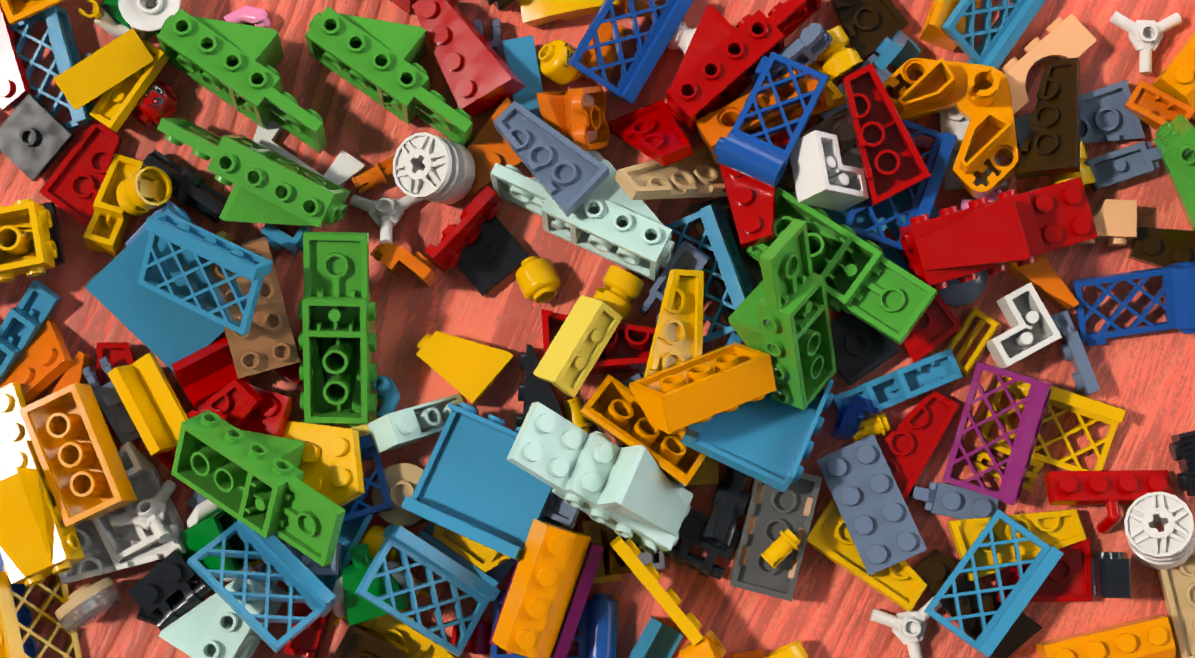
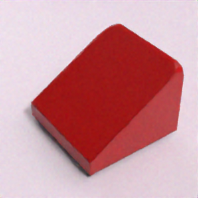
[451,619,492,654]

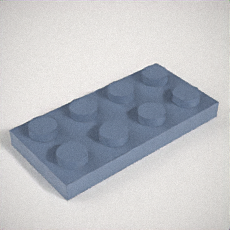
[816,434,927,576]

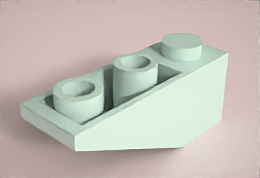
[367,393,464,454]

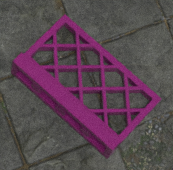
[942,362,1054,506]
[489,541,604,658]

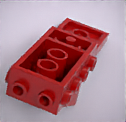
[666,0,821,135]
[899,177,1098,290]

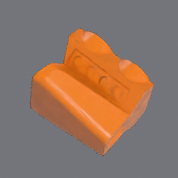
[537,86,610,151]

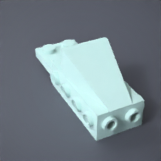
[490,159,675,281]
[506,402,694,554]
[158,570,288,658]

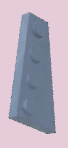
[1014,80,1145,149]
[494,101,609,217]

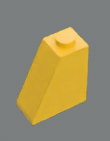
[416,331,515,405]

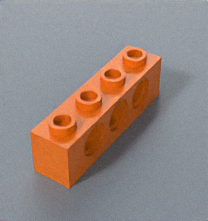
[695,64,828,165]

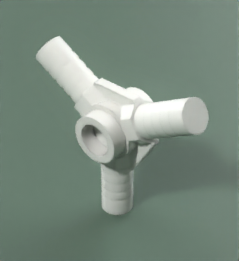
[1109,11,1182,74]
[350,194,423,245]
[110,480,177,544]
[870,597,943,658]

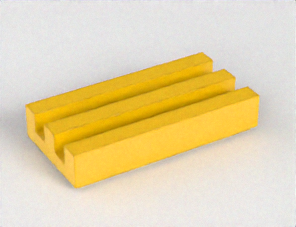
[944,307,1000,376]
[973,438,1044,492]

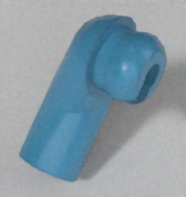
[373,375,401,418]

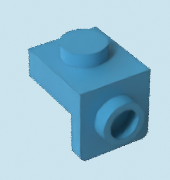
[874,30,922,71]
[260,224,313,256]

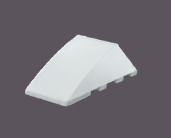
[58,441,186,584]

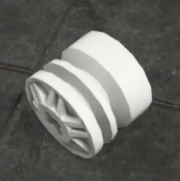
[393,132,475,204]
[1124,492,1195,570]

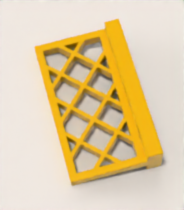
[978,375,1126,471]
[0,571,82,658]

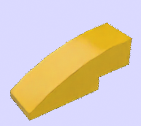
[519,0,620,27]
[83,153,143,257]

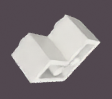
[790,130,869,211]
[986,282,1062,368]

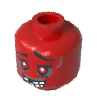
[134,80,178,127]

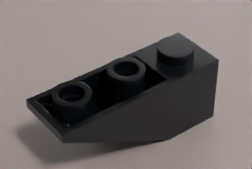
[516,344,562,428]

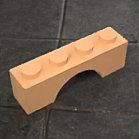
[1001,14,1097,115]
[1076,199,1137,246]

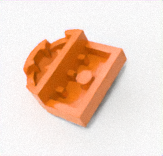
[370,243,437,287]

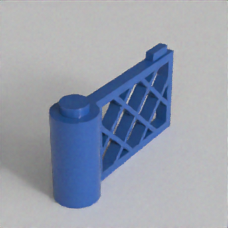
[714,52,829,188]
[1073,261,1195,347]
[491,590,618,658]

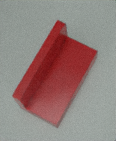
[171,337,250,407]

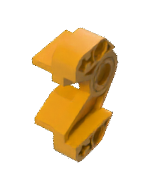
[883,57,1019,199]

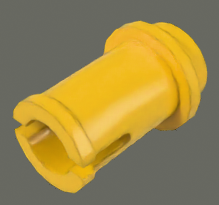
[561,397,592,433]
[849,412,891,442]
[760,528,801,570]

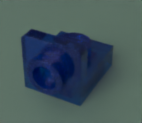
[831,396,879,441]

